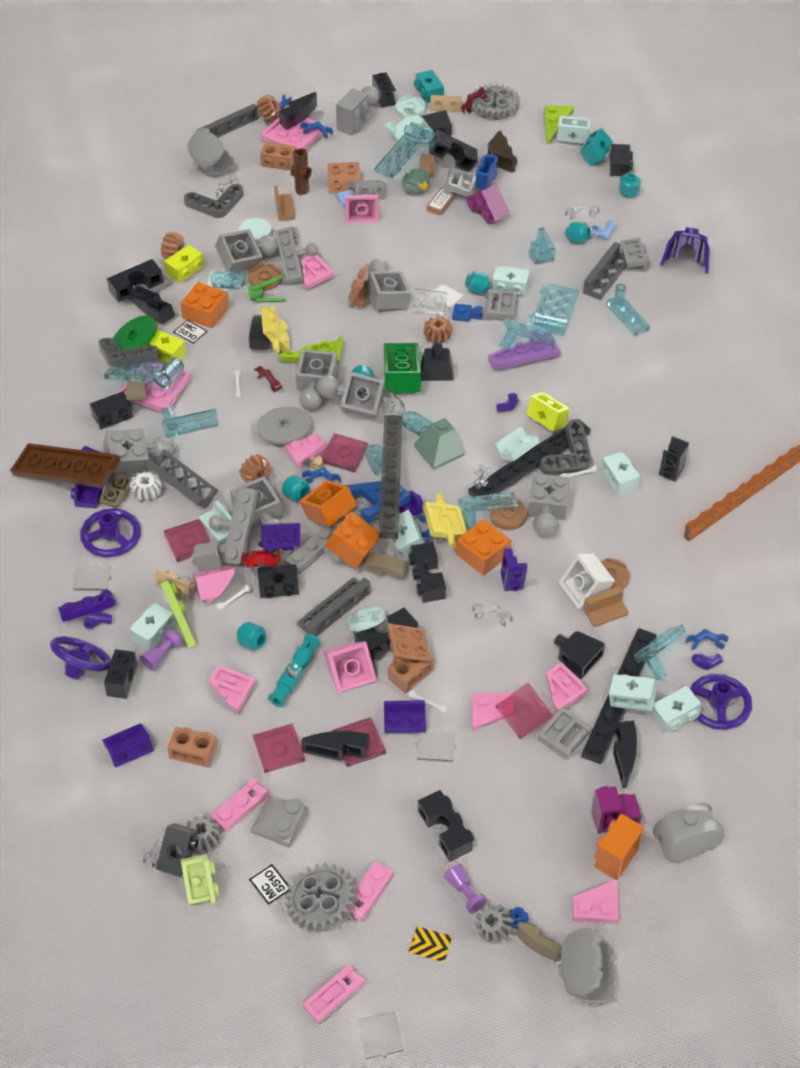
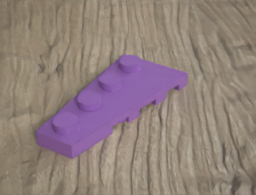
[488,331,560,370]

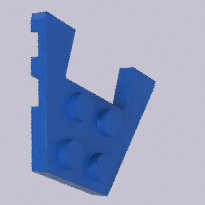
[345,479,411,523]

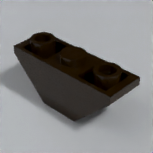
[487,131,517,173]

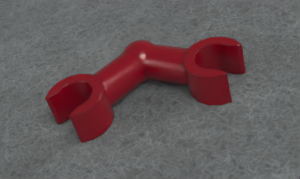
[461,87,488,114]
[254,366,282,393]

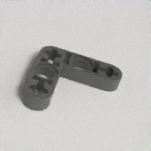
[184,184,243,218]
[98,337,159,367]
[539,419,592,475]

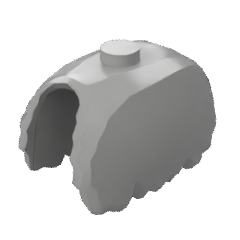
[187,128,235,176]
[653,803,725,863]
[558,928,615,1005]

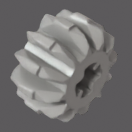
[187,814,221,853]
[475,903,514,943]

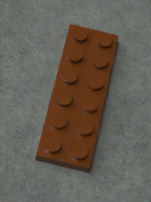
[10,443,120,488]

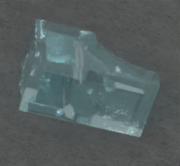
[528,227,555,265]

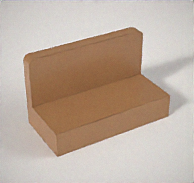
[419,154,437,178]
[274,186,295,221]
[583,586,629,627]

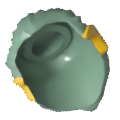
[402,169,430,194]

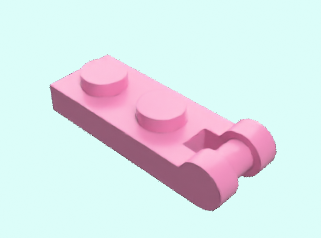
[210,778,270,833]
[348,861,393,922]
[302,964,366,1024]

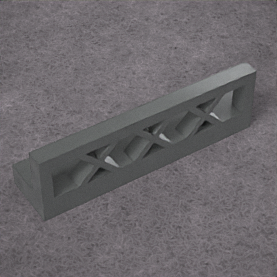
[197,104,258,138]
[583,242,627,300]
[145,450,219,508]
[297,577,370,637]

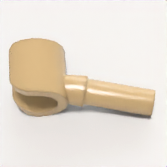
[307,456,324,470]

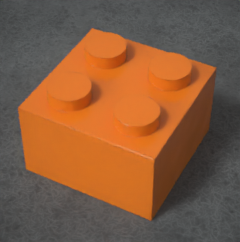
[181,282,229,328]
[299,480,357,527]
[325,512,382,569]
[456,519,511,576]
[594,814,644,880]

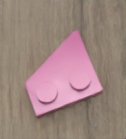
[301,255,334,290]
[285,434,326,469]
[545,662,588,713]
[209,665,255,713]
[472,693,514,731]
[572,880,619,924]

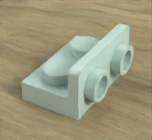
[494,426,540,461]
[198,500,232,546]

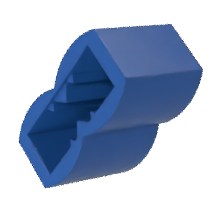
[475,154,498,189]

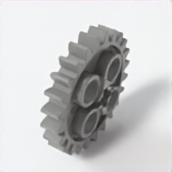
[471,83,520,120]
[285,863,358,933]

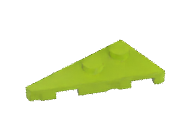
[544,105,574,144]
[278,336,343,365]
[160,579,196,648]

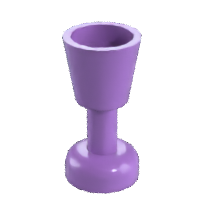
[139,629,182,671]
[444,864,487,913]

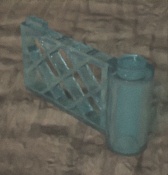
[374,122,434,178]
[527,283,580,336]
[104,357,184,389]

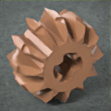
[256,94,281,122]
[160,232,185,259]
[423,315,453,344]
[239,454,272,483]

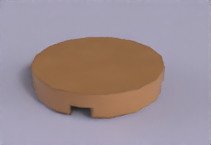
[248,263,282,290]
[489,497,527,530]
[599,558,630,590]

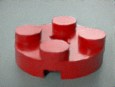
[242,550,281,567]

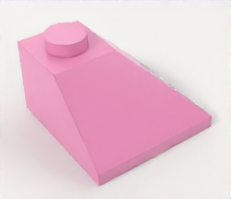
[345,195,379,223]
[192,565,235,602]
[323,641,377,693]

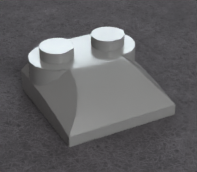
[250,795,308,848]

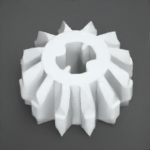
[130,470,162,502]

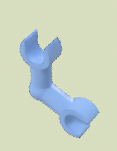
[590,219,618,240]

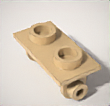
[430,95,461,112]
[155,569,196,601]

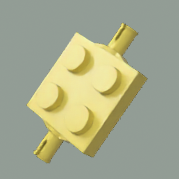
[261,306,290,353]
[423,493,467,548]

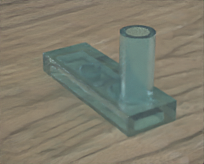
[606,284,650,336]
[499,318,556,349]
[162,406,218,438]
[458,492,518,531]
[634,624,686,680]

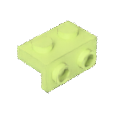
[181,854,219,905]

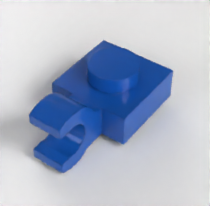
[452,304,483,322]

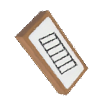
[427,187,456,215]

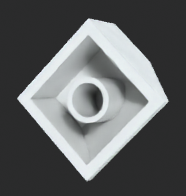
[559,554,615,610]

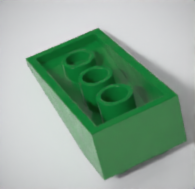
[384,343,421,394]

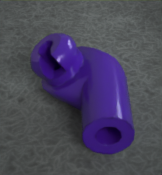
[496,393,519,413]
[83,612,113,629]
[692,653,723,670]

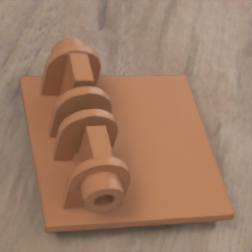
[327,162,360,193]
[348,263,368,308]
[387,623,431,666]

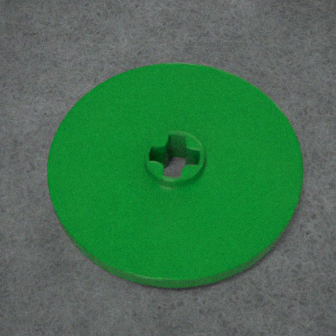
[113,315,157,351]

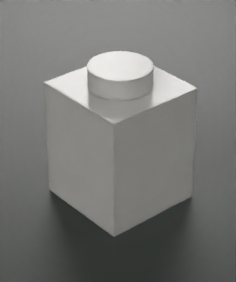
[191,541,222,572]

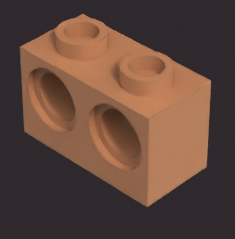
[260,142,296,170]
[388,655,434,694]
[167,727,217,768]

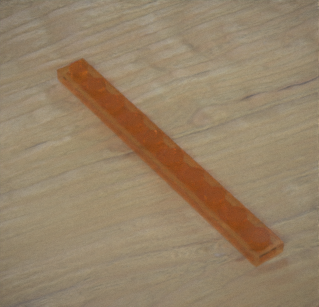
[684,444,800,542]

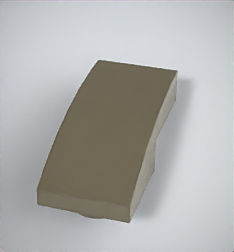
[126,373,147,402]
[99,473,132,508]
[363,552,408,580]
[517,922,561,961]

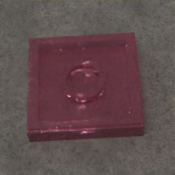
[322,433,368,473]
[163,519,210,562]
[495,683,553,740]
[332,717,386,767]
[252,723,305,773]

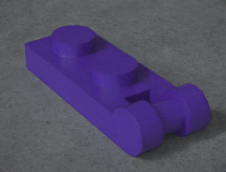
[58,589,116,622]

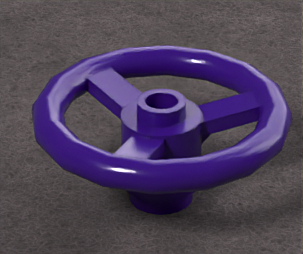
[80,508,141,557]
[50,636,111,679]
[690,674,752,730]

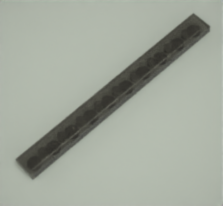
[379,415,402,539]

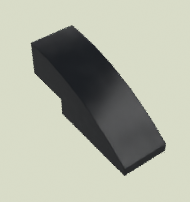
[279,92,317,130]
[129,287,175,324]
[249,315,269,349]
[612,720,637,789]
[301,731,370,761]

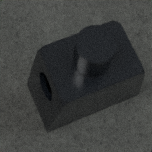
[420,110,452,140]
[420,343,454,381]
[554,631,605,680]

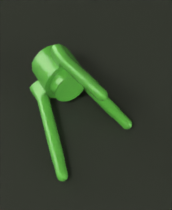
[248,274,286,303]

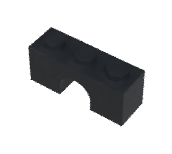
[429,130,478,172]
[106,259,164,302]
[408,542,446,603]
[355,607,418,661]
[417,790,474,862]

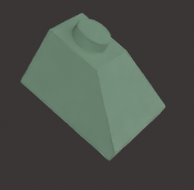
[414,418,465,470]

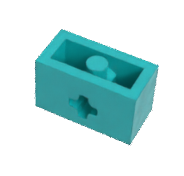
[414,70,444,103]
[579,128,613,166]

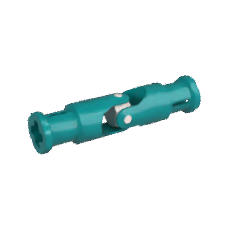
[268,634,321,707]

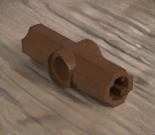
[290,148,312,195]

